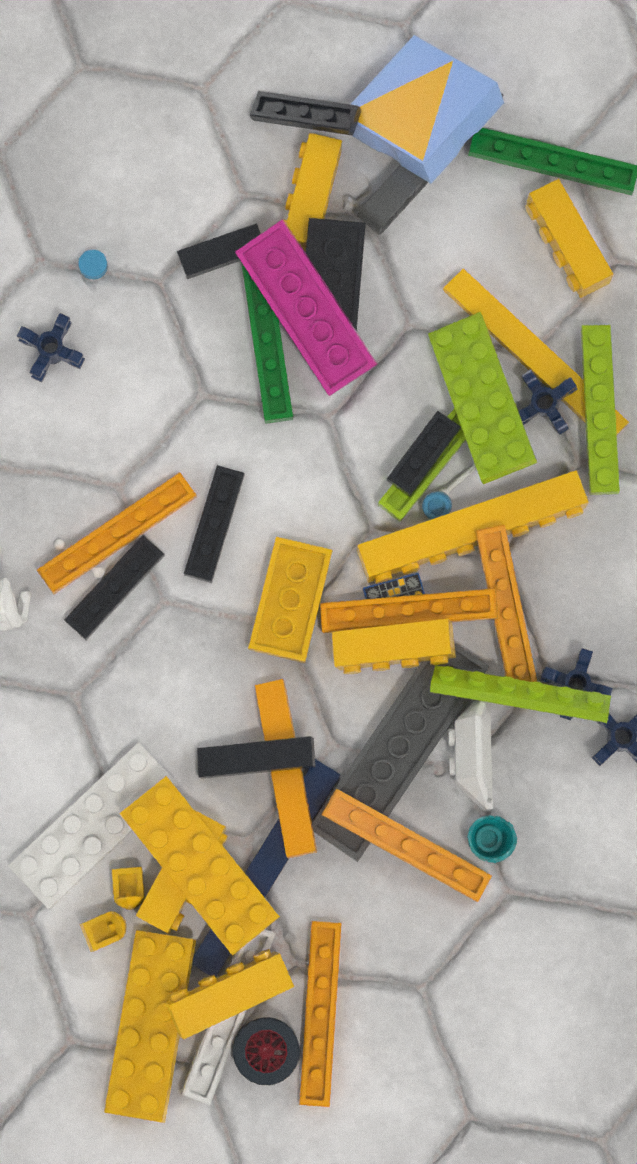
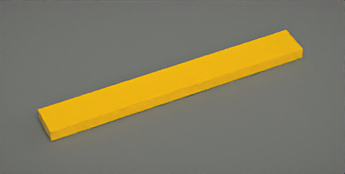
[443,268,629,435]

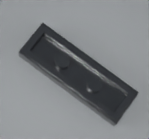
[177,223,261,279]
[386,411,461,497]

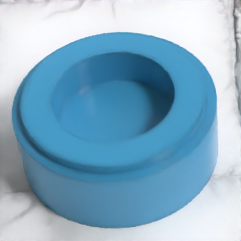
[79,250,108,280]
[422,491,452,519]

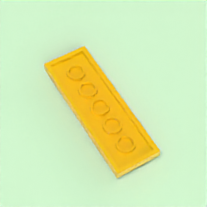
[119,776,280,956]
[104,930,196,1123]

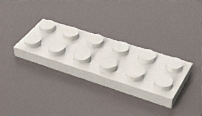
[8,742,180,910]

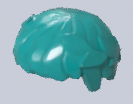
[467,815,517,863]

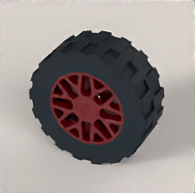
[233,1017,300,1085]

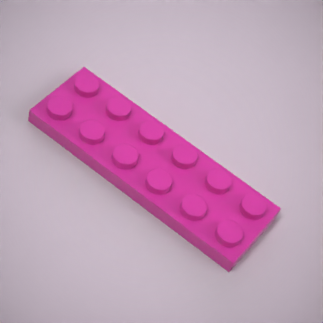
[235,220,378,396]

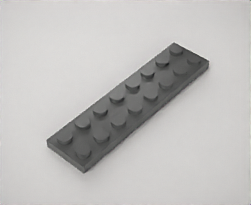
[312,643,489,862]

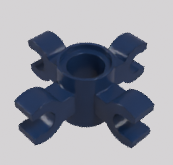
[17,313,85,383]
[519,369,578,435]
[540,648,613,721]
[592,713,637,766]

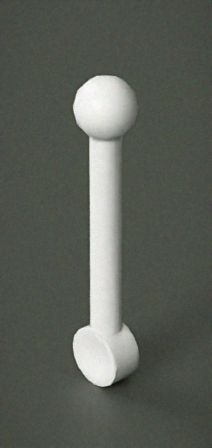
[439,463,476,496]
[54,539,105,580]

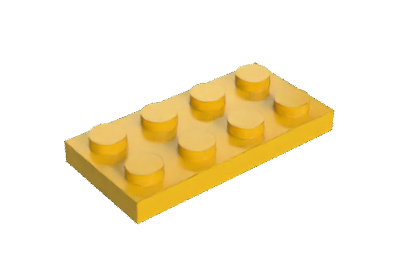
[248,537,333,663]

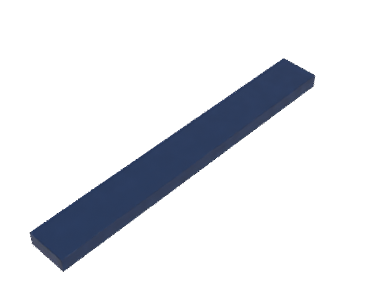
[192,759,341,977]

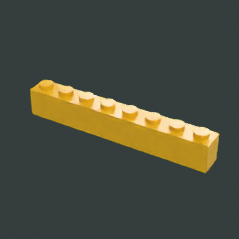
[357,470,589,584]

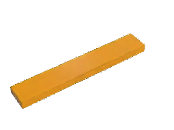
[37,472,197,595]
[475,524,537,682]
[320,588,498,633]
[255,679,317,859]
[321,789,492,902]
[299,921,342,1107]

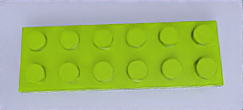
[428,312,538,485]

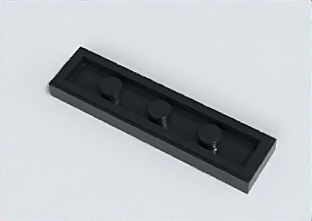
[250,91,362,136]
[184,465,245,583]
[64,535,165,641]
[197,736,315,779]

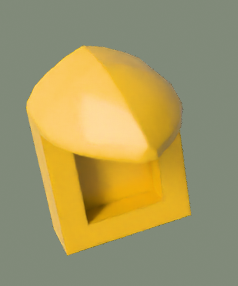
[112,867,145,911]
[79,911,127,952]

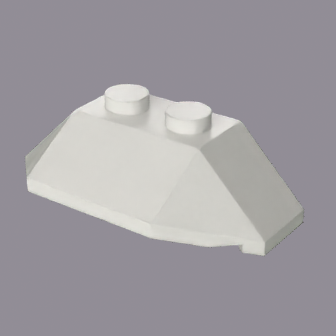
[448,700,493,812]

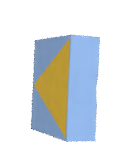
[350,35,504,184]

